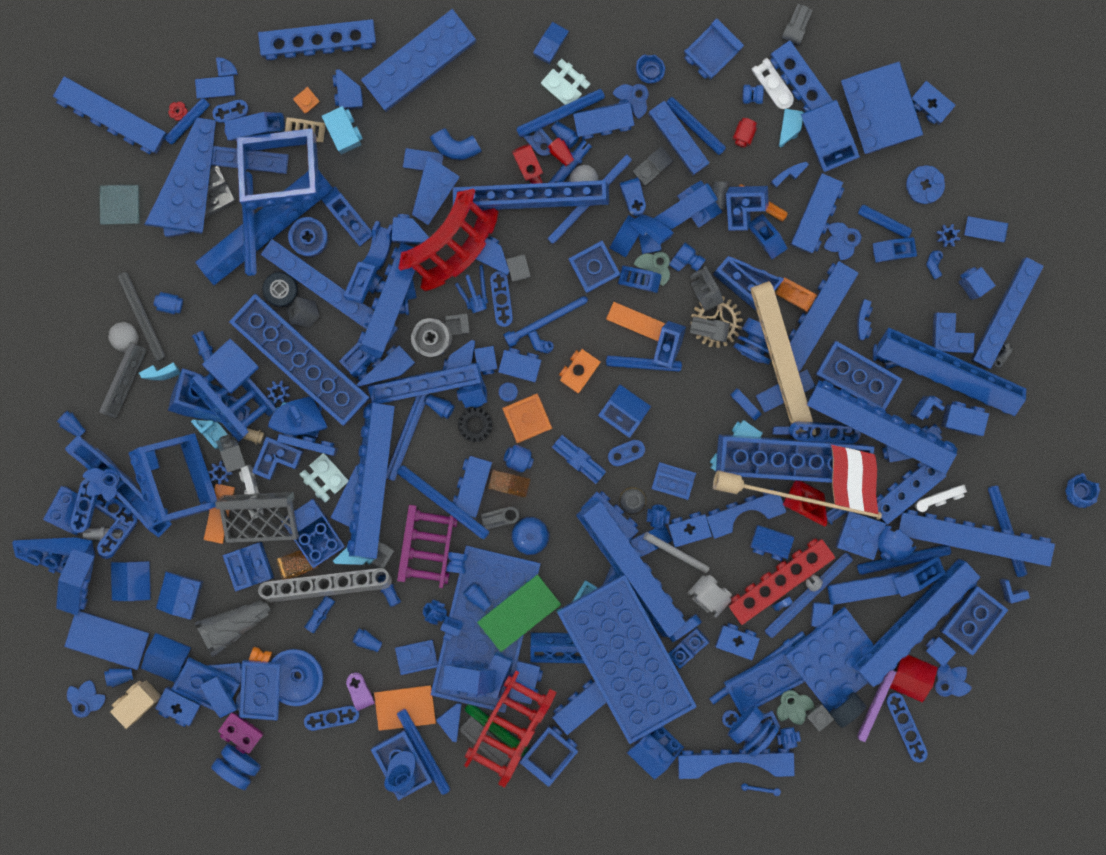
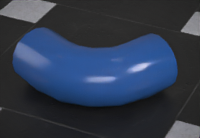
[430,128,482,160]

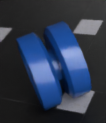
[211,744,261,790]

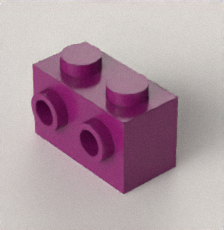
[218,711,264,754]

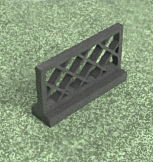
[215,492,299,543]

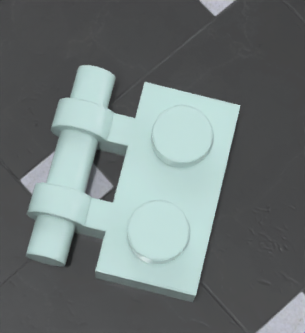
[540,59,590,105]
[299,453,349,503]

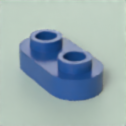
[523,128,552,156]
[608,440,645,466]

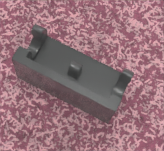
[690,266,724,311]

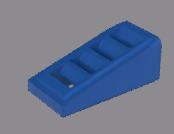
[618,266,662,293]

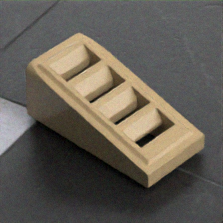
[285,117,326,143]

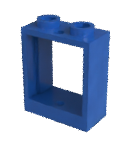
[519,725,578,787]

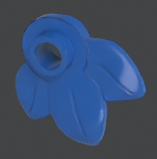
[613,84,649,118]
[824,223,861,260]
[83,468,119,501]
[935,663,972,697]
[67,680,105,718]

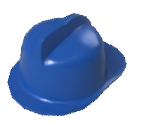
[384,751,416,796]

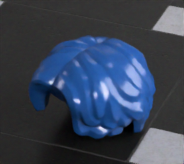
[1065,473,1100,508]

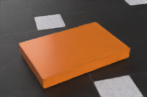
[374,685,436,731]

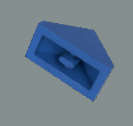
[610,215,639,258]
[436,702,462,742]

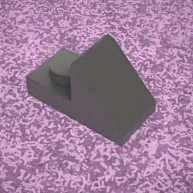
[633,146,674,186]

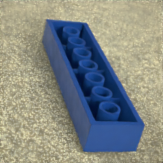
[229,294,370,426]
[715,434,874,483]

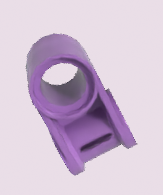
[346,672,375,711]

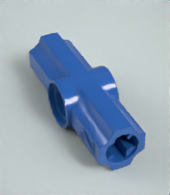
[552,435,606,484]

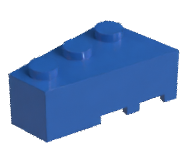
[712,256,784,311]
[56,549,94,616]

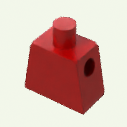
[511,143,543,184]

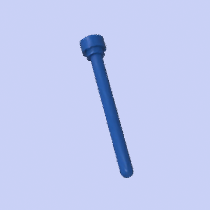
[503,296,588,348]

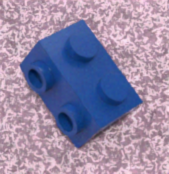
[339,342,379,378]

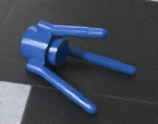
[455,265,488,313]

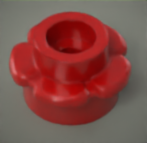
[168,102,187,121]

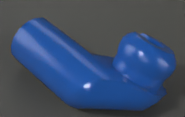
[528,331,554,353]

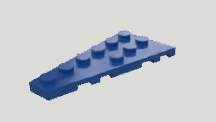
[144,118,216,234]

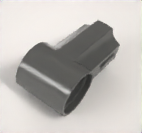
[782,4,813,45]
[690,317,730,342]
[481,505,520,530]

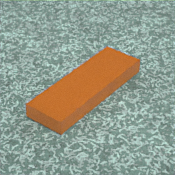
[606,302,665,341]
[204,483,235,544]

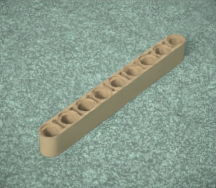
[751,281,816,436]

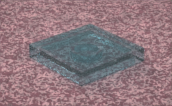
[100,185,140,224]

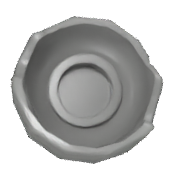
[569,164,598,182]
[108,321,139,353]

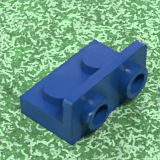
[910,395,945,420]

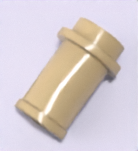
[243,428,265,445]

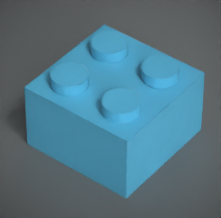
[322,106,363,155]

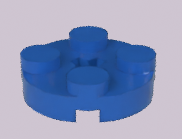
[906,165,945,204]

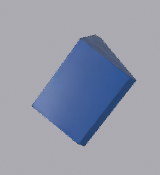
[111,561,151,601]
[141,633,191,682]

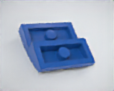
[202,339,259,394]
[223,542,274,591]

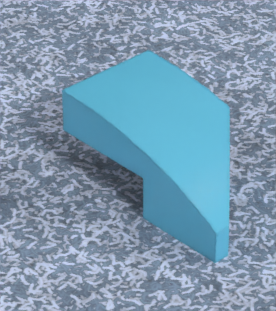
[779,109,804,147]
[139,362,180,380]
[191,420,229,449]

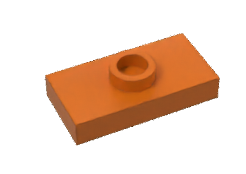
[775,277,817,312]

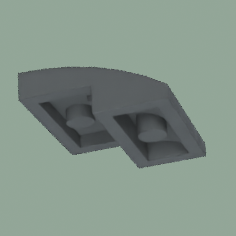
[204,166,237,219]

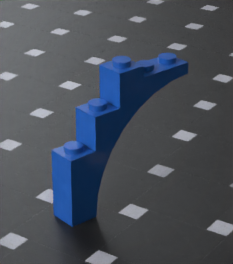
[65,435,172,538]

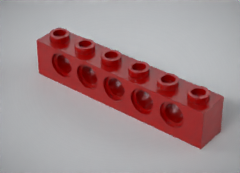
[727,538,835,625]

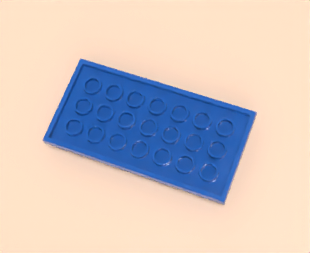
[431,545,541,713]
[557,574,697,744]

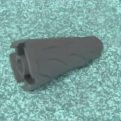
[195,600,271,657]

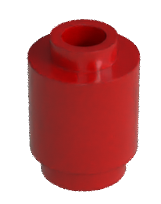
[732,118,757,148]

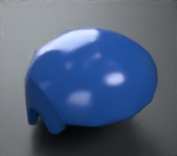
[636,54,665,84]

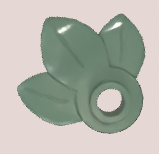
[634,252,670,286]
[777,690,814,725]

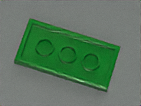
[477,574,561,652]

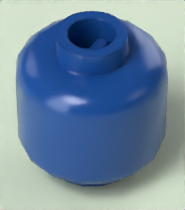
[504,445,534,473]

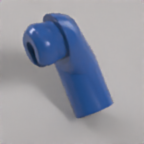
[926,250,943,280]

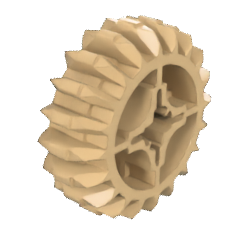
[691,296,743,348]

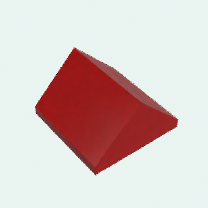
[783,480,827,527]
[890,655,938,702]

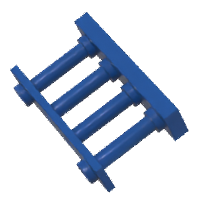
[188,373,277,442]

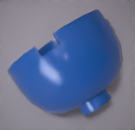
[512,517,549,555]
[877,526,916,562]

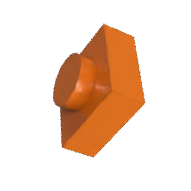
[293,87,320,114]

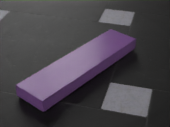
[857,670,896,742]

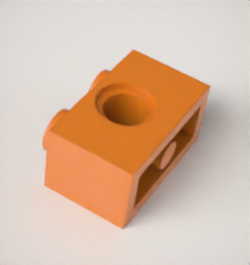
[559,349,601,394]

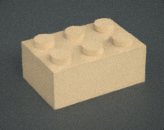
[110,680,161,729]

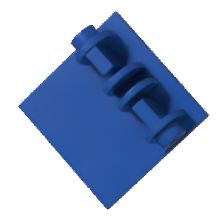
[43,486,90,536]

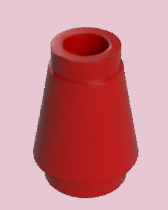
[548,138,575,167]

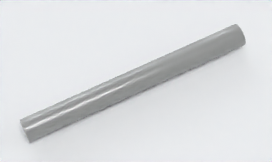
[643,532,709,573]

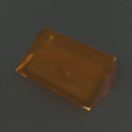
[277,550,319,580]

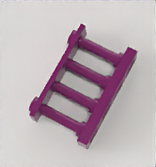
[397,504,458,588]

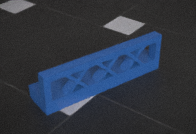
[530,633,585,663]

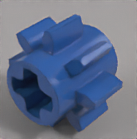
[936,224,960,248]
[267,381,290,404]
[208,461,233,485]
[647,505,670,528]
[423,600,447,625]
[777,727,801,749]

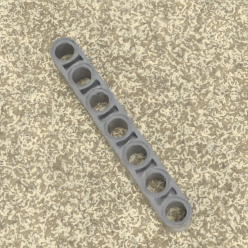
[258,568,392,602]

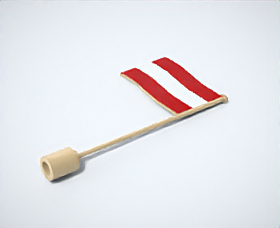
[713,444,882,520]

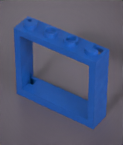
[237,128,320,210]
[129,433,217,526]

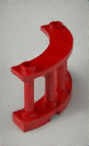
[398,189,499,291]
[464,671,557,788]

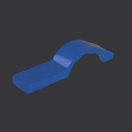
[344,221,393,304]

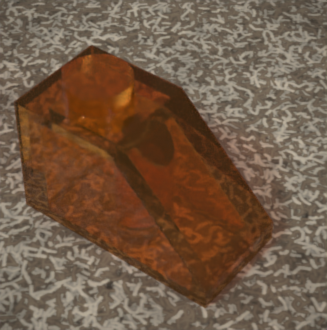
[488,470,530,497]

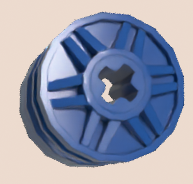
[733,318,771,365]
[728,705,779,757]

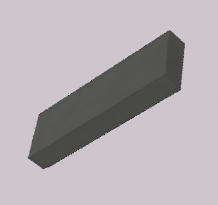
[459,716,510,767]

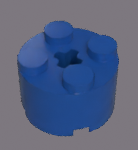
[288,217,329,257]

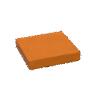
[502,393,552,443]

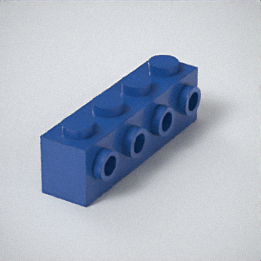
[876,462,946,525]

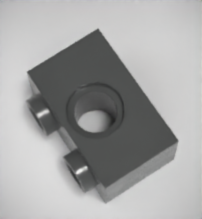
[216,435,245,473]

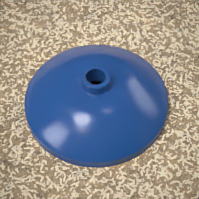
[271,649,323,706]

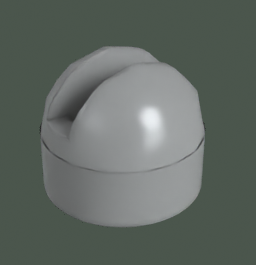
[805,574,823,591]

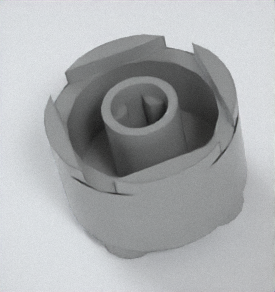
[411,318,452,357]
[687,575,732,618]

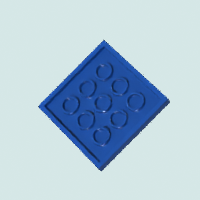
[784,607,874,713]

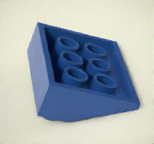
[841,62,924,154]

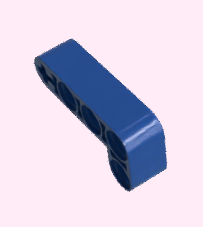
[827,571,903,605]

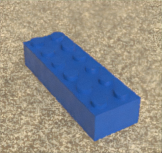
[361,9,476,112]

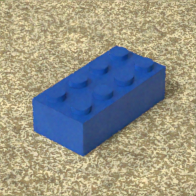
[815,341,903,410]

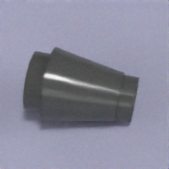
[711,181,730,209]

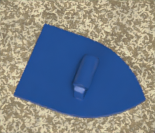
[268,396,327,435]

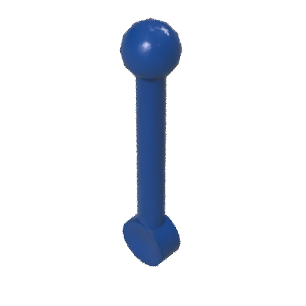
[741,783,781,796]

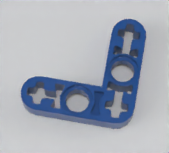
[89,494,138,559]

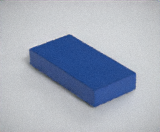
[195,76,236,99]
[403,148,444,171]

